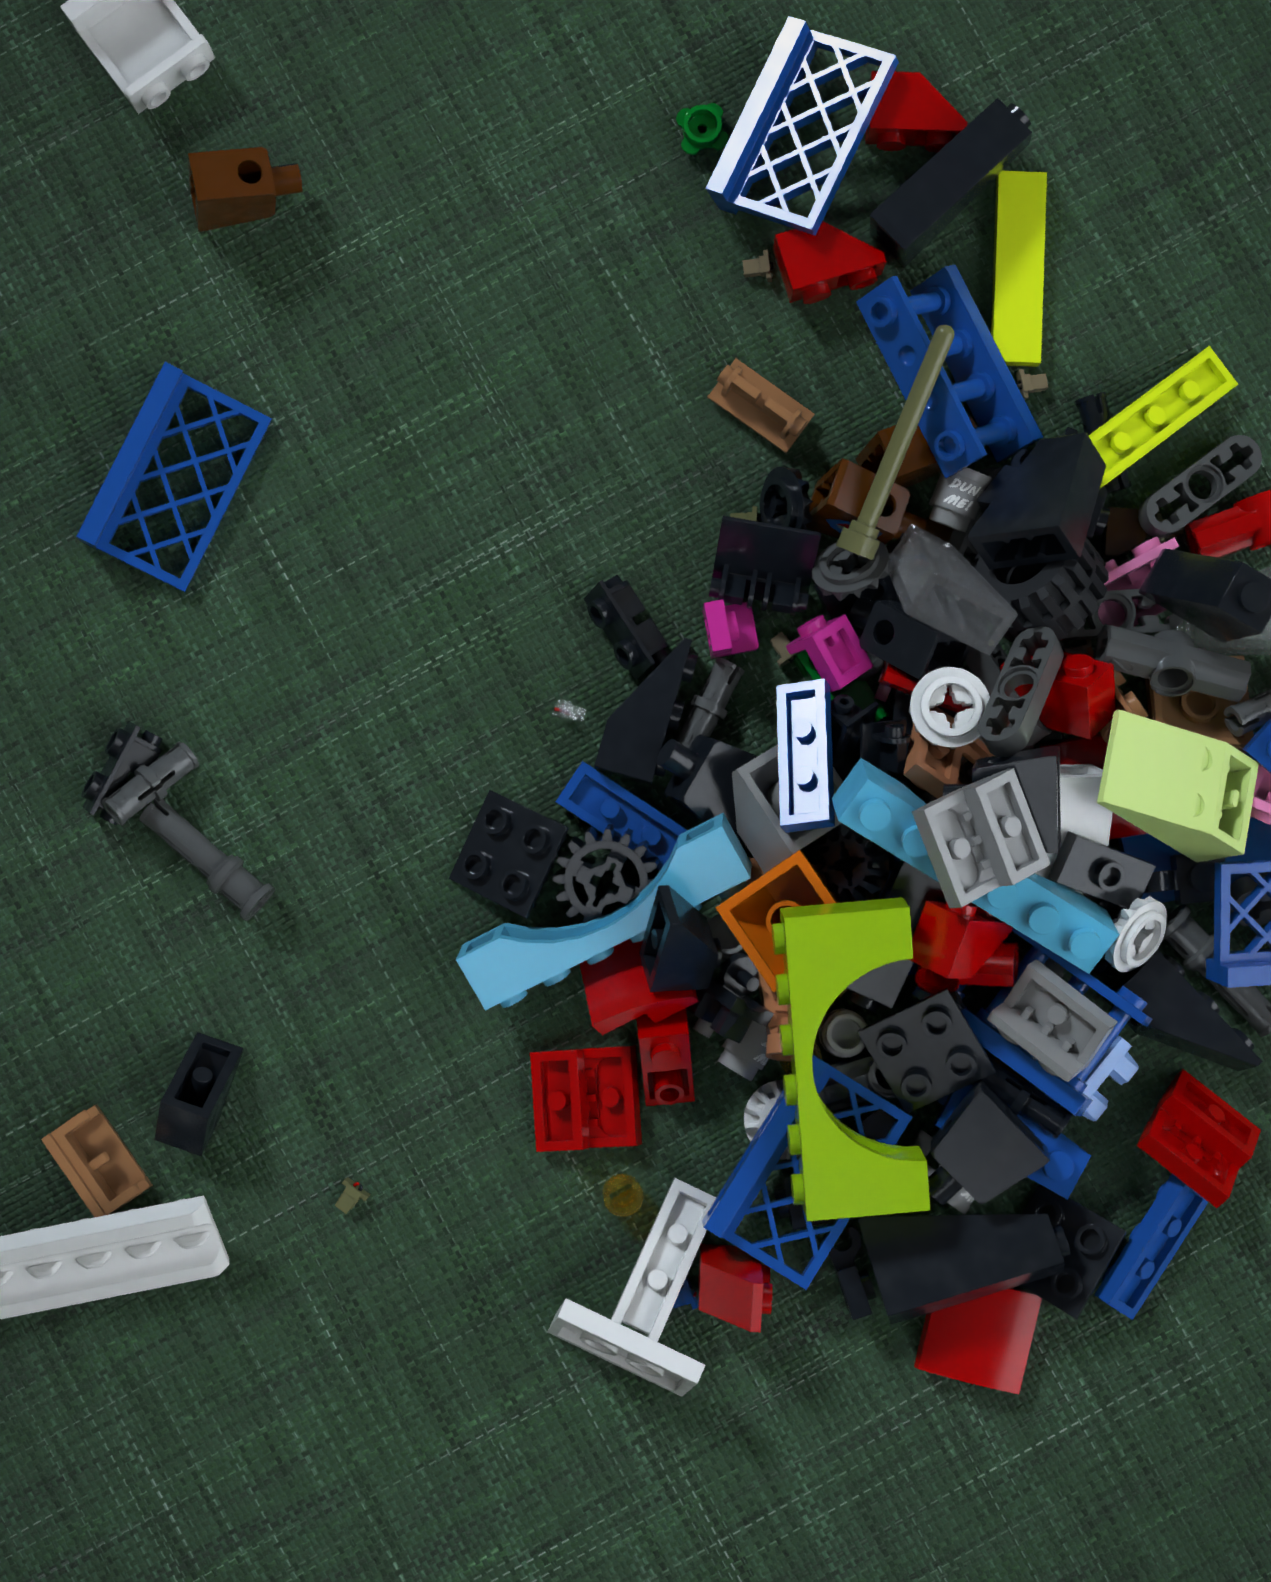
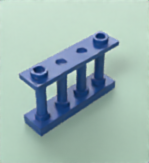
[856,265,1043,479]
[912,928,1153,1116]

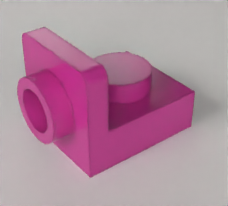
[702,599,759,659]
[786,614,874,692]

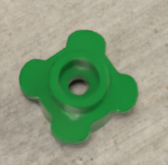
[676,103,728,156]

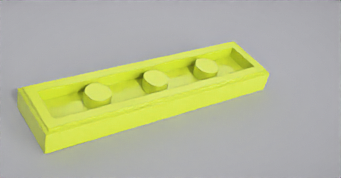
[991,171,1047,367]
[1088,346,1238,489]

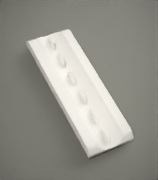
[0,1196,229,1319]

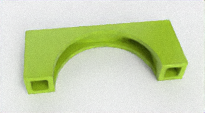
[772,897,930,1221]

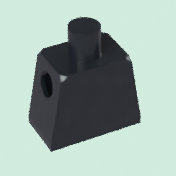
[848,597,977,680]
[657,734,758,843]
[943,746,1061,853]
[928,1079,1050,1205]

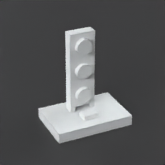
[547,1178,716,1397]

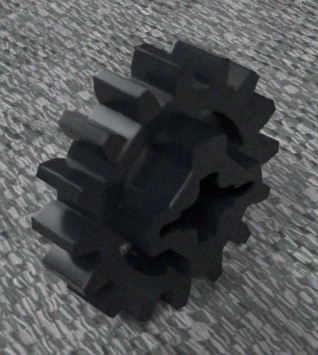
[553,824,660,923]

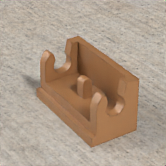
[41,1105,153,1217]

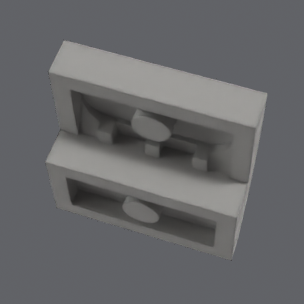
[912,768,1051,908]

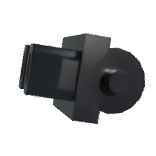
[686,953,774,1043]

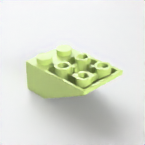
[1097,710,1259,862]

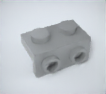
[987,959,1118,1082]

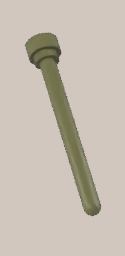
[836,325,955,560]

